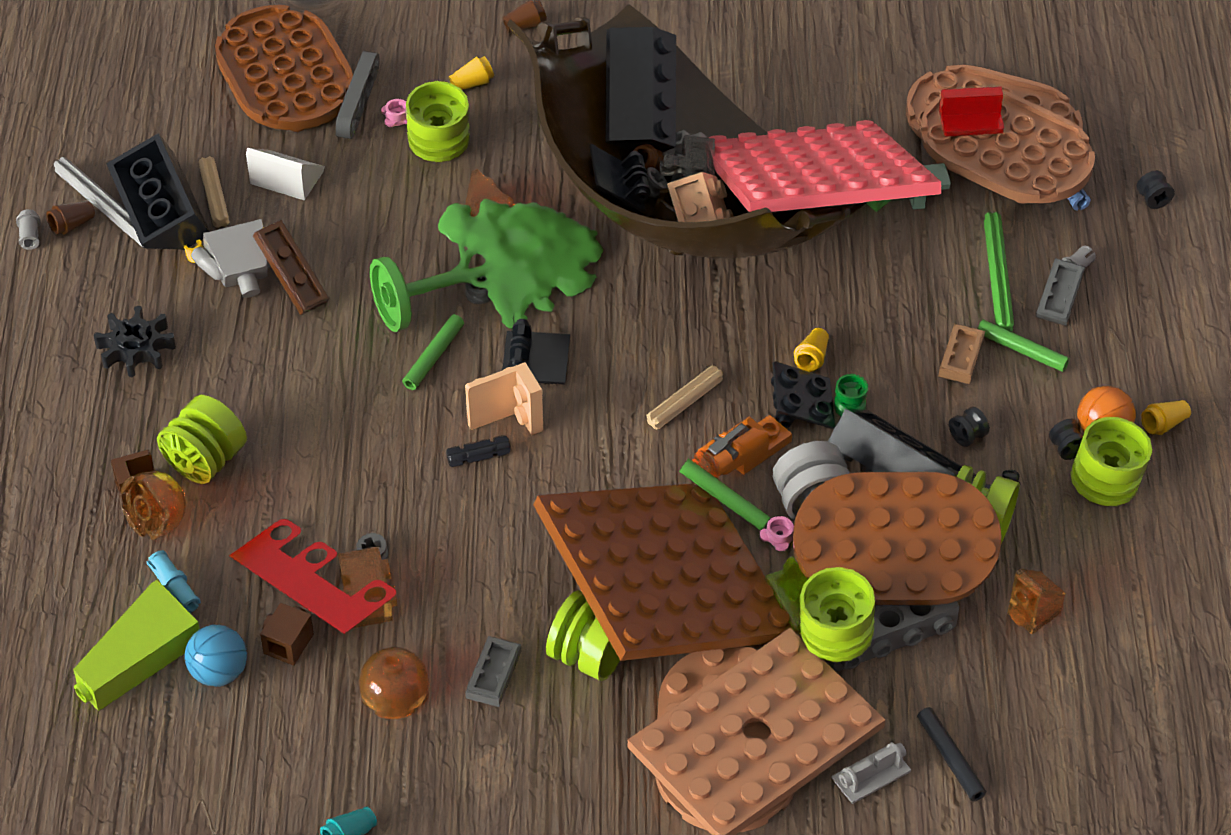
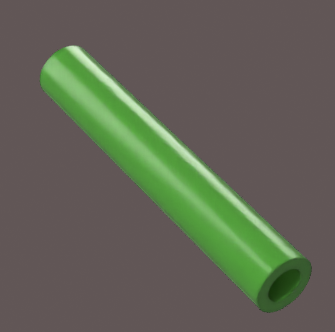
[402,314,464,390]
[978,319,1070,372]
[679,458,770,531]

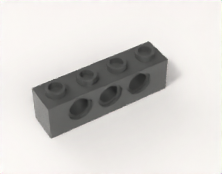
[826,601,959,672]

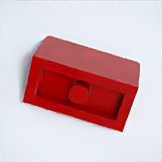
[939,86,1004,136]

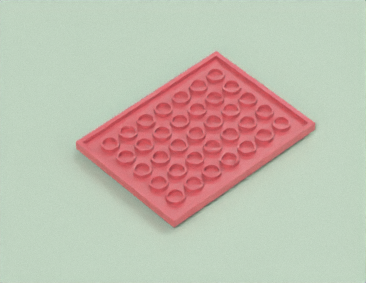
[704,120,941,212]

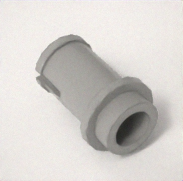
[16,209,41,250]
[1062,245,1096,268]

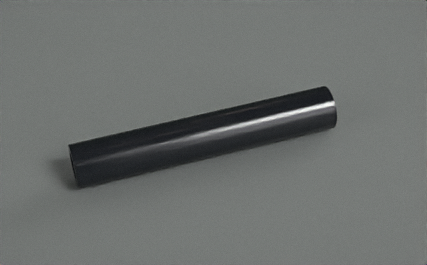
[917,707,987,801]

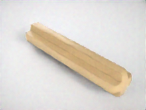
[199,156,229,228]
[647,365,723,430]

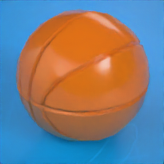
[1077,386,1136,433]

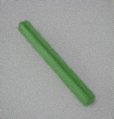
[984,212,1014,332]

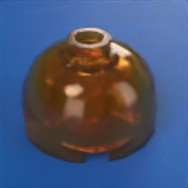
[121,471,186,540]
[359,647,430,719]

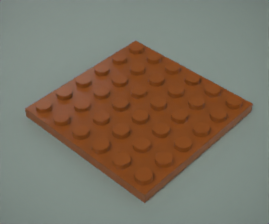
[533,483,799,661]

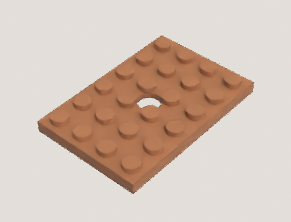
[627,628,886,835]

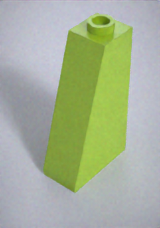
[73,580,200,711]

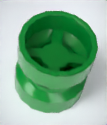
[834,374,868,417]

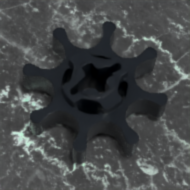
[94,306,176,377]

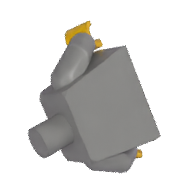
[184,219,271,298]

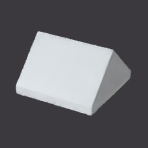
[246,148,325,200]

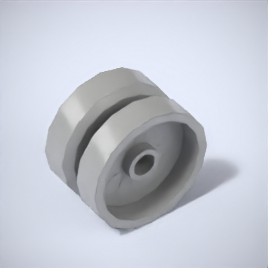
[772,441,850,521]

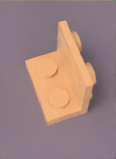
[667,172,734,222]
[465,362,543,435]

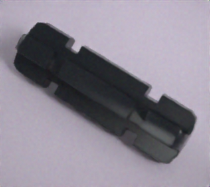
[446,435,511,467]

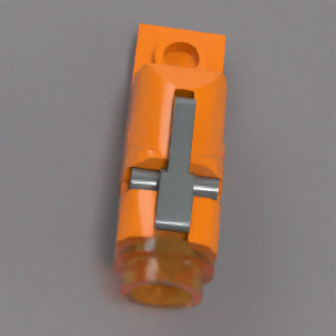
[692,415,792,478]

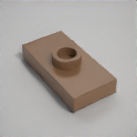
[938,324,985,384]

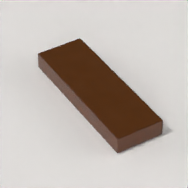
[253,220,329,315]

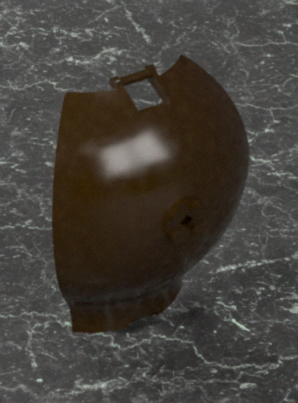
[507,4,867,258]

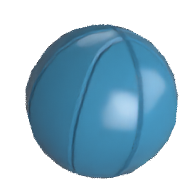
[185,624,247,687]

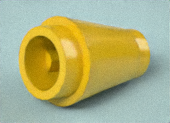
[449,56,494,90]
[794,328,829,372]
[1141,400,1191,435]

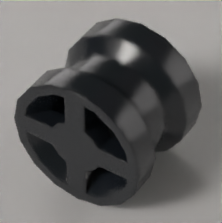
[1136,170,1175,209]
[948,407,990,447]
[1048,419,1084,460]

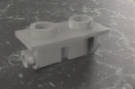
[831,742,911,804]

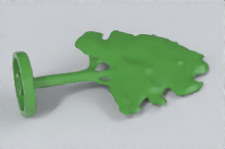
[370,199,604,332]

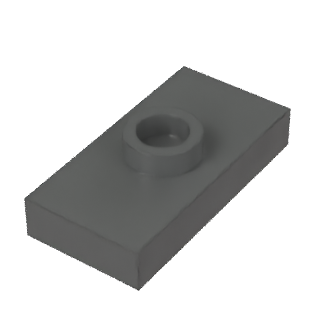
[1036,258,1085,326]
[465,636,521,707]

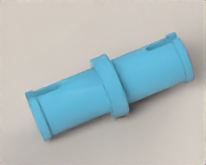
[147,550,201,613]

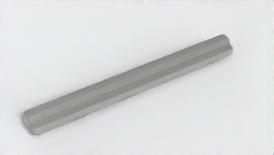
[54,157,142,246]

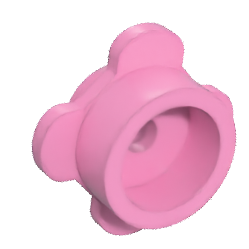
[381,99,407,127]
[759,516,794,551]

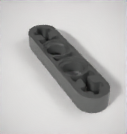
[335,51,380,139]

